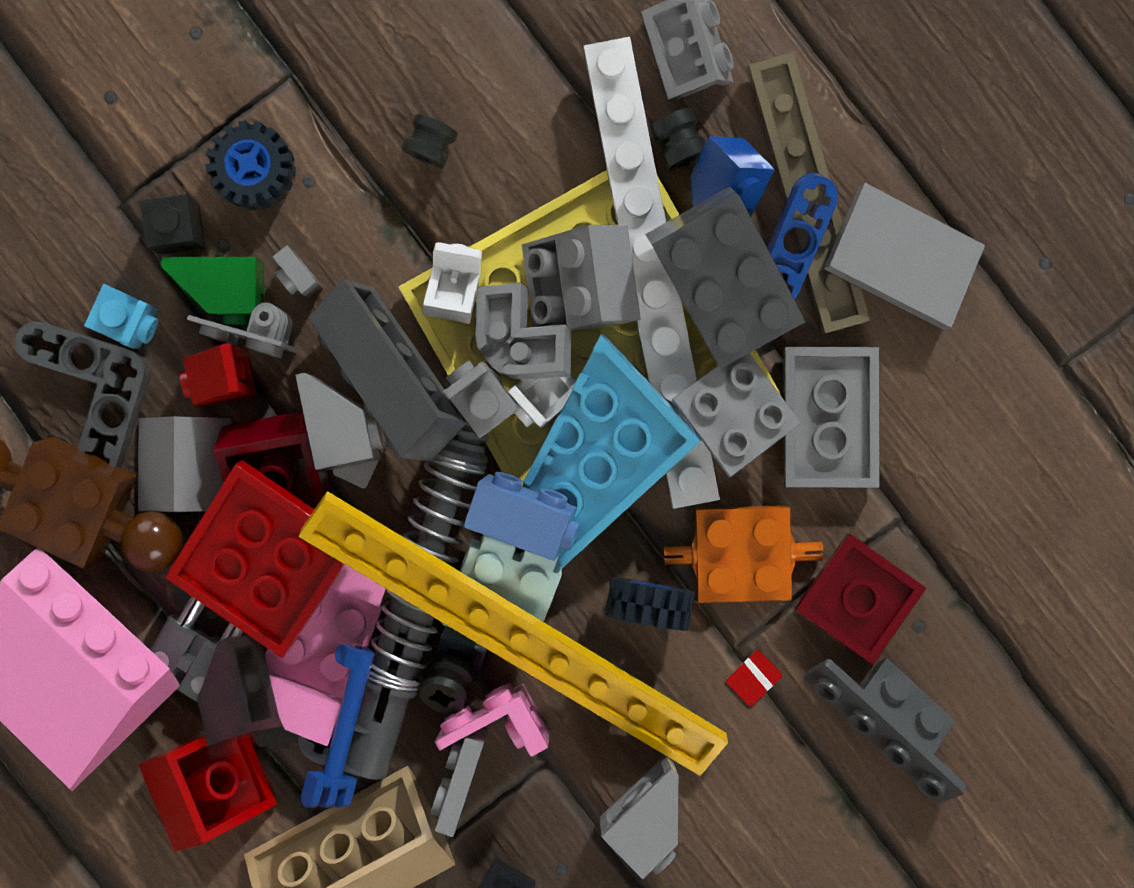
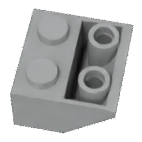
[522,225,641,333]

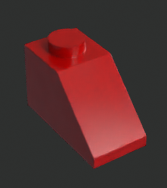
[180,343,257,407]

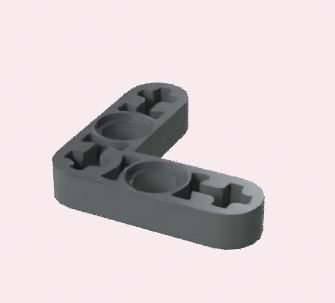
[15,322,151,467]

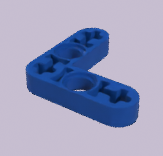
[767,173,838,300]

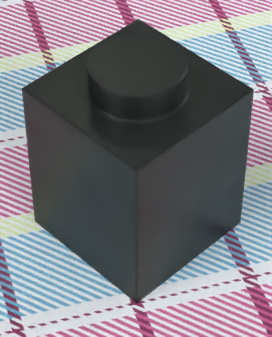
[140,194,205,255]

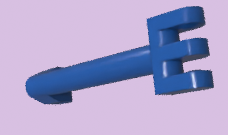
[301,644,374,808]

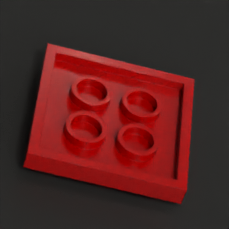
[165,460,345,658]

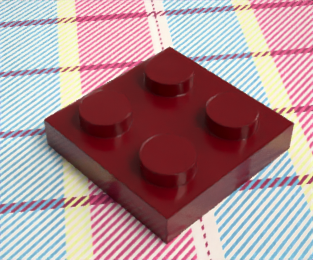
[794,533,927,665]

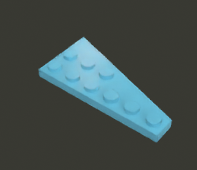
[515,334,701,568]

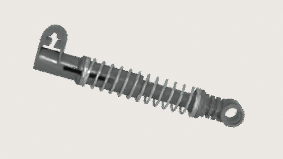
[298,365,504,780]

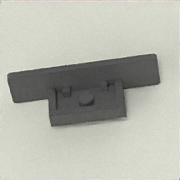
[804,658,967,803]

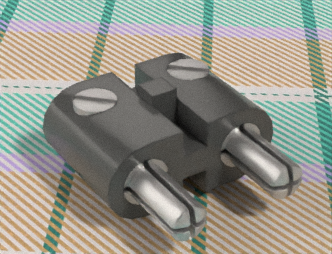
[150,596,243,705]

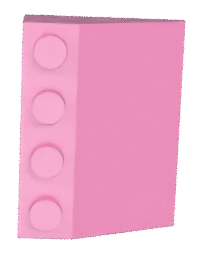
[0,547,180,791]

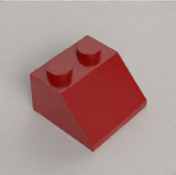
[138,718,277,852]

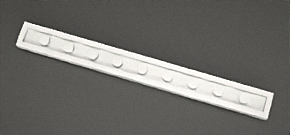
[584,37,720,509]

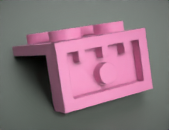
[435,682,550,757]

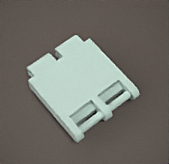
[442,535,562,627]

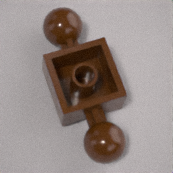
[0,436,183,572]

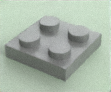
[430,727,488,837]

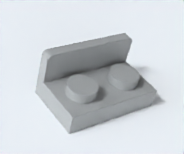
[641,0,734,101]

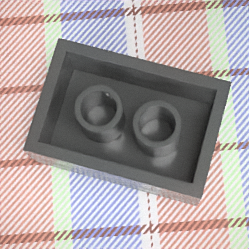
[645,187,806,369]

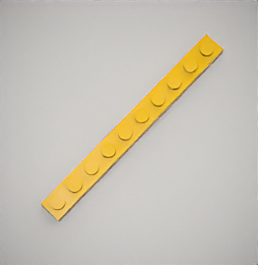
[299,491,728,776]

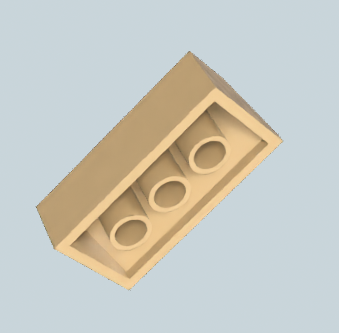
[244,766,456,888]

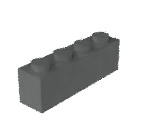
[308,279,468,462]

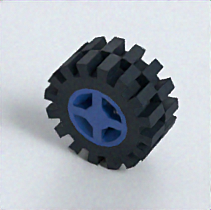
[205,120,296,211]
[605,577,695,631]

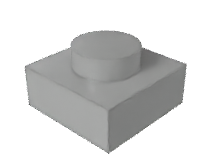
[272,245,323,299]

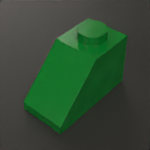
[161,257,264,327]

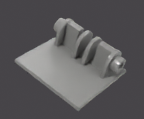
[187,303,298,358]
[672,353,801,478]

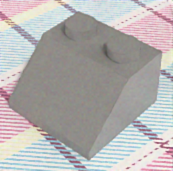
[295,373,389,471]
[600,755,679,879]

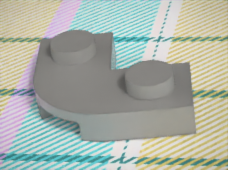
[475,283,571,380]

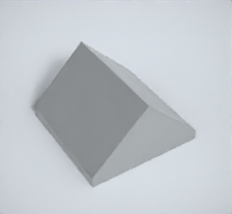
[138,416,233,512]

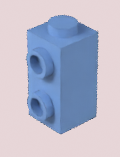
[463,472,580,561]

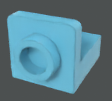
[84,284,159,350]

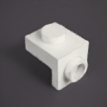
[423,243,482,324]
[508,376,576,429]

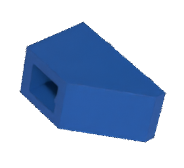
[690,136,775,217]

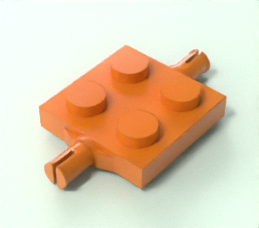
[663,505,823,603]

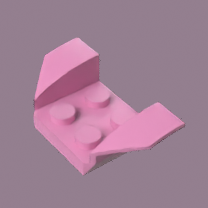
[262,565,386,746]

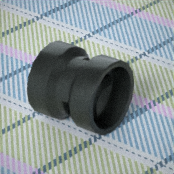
[649,107,706,170]

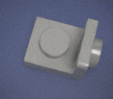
[442,361,520,438]

